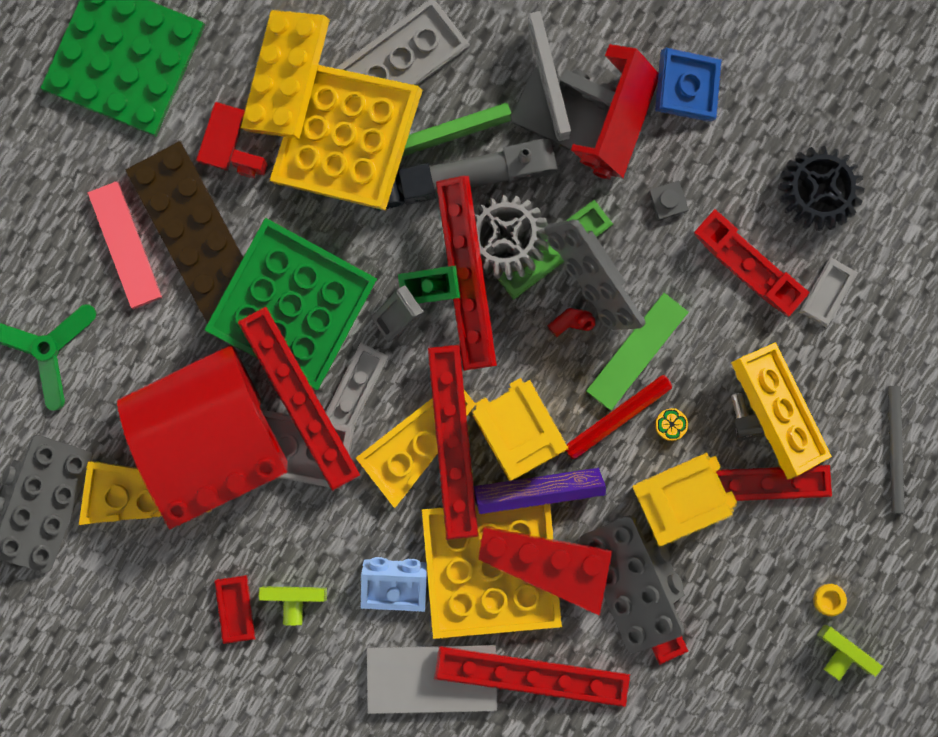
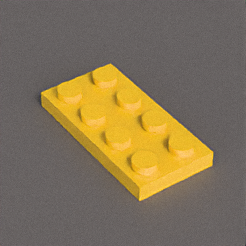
[241,10,330,139]
[731,342,832,479]

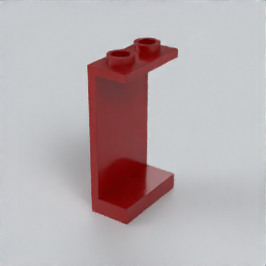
[571,44,659,180]

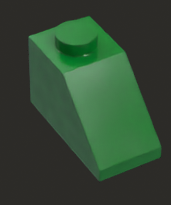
[398,266,460,304]

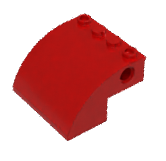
[117,344,288,530]

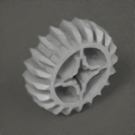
[475,195,549,280]

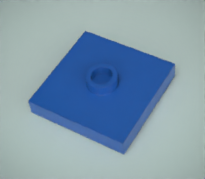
[655,47,722,121]

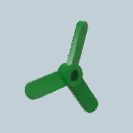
[0,304,96,411]

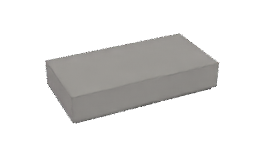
[799,257,858,327]

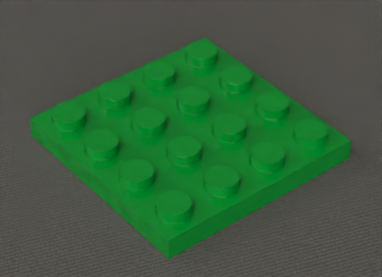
[41,0,205,137]
[204,218,377,390]

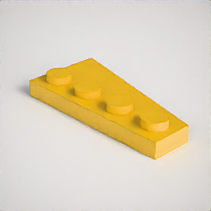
[356,390,476,508]
[79,461,212,525]

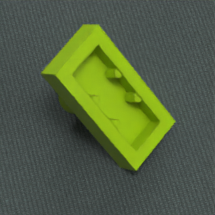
[259,586,327,625]
[817,625,883,681]

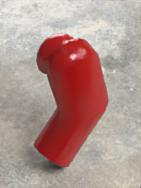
[547,308,596,338]

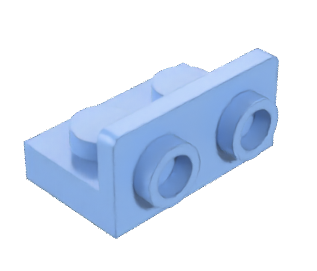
[361,557,427,612]

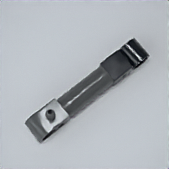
[374,139,558,210]

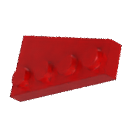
[478,526,612,616]

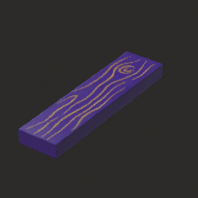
[473,468,606,514]

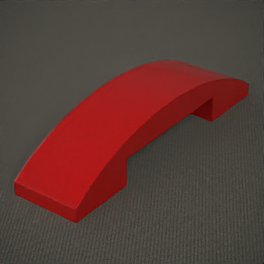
[694,209,810,317]

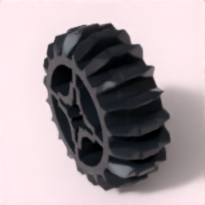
[778,146,865,231]

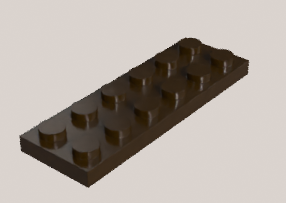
[125,141,243,324]

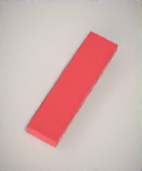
[88,181,162,309]

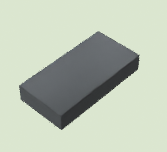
[371,286,423,343]

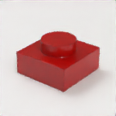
[230,149,268,178]

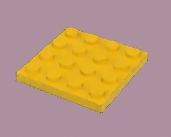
[270,65,423,210]
[422,504,562,639]

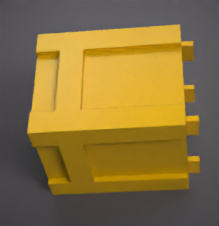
[472,378,568,481]
[632,452,737,547]

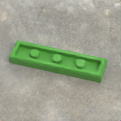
[402,103,511,157]
[497,200,613,300]
[586,293,688,411]

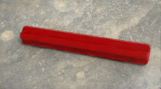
[565,375,673,459]

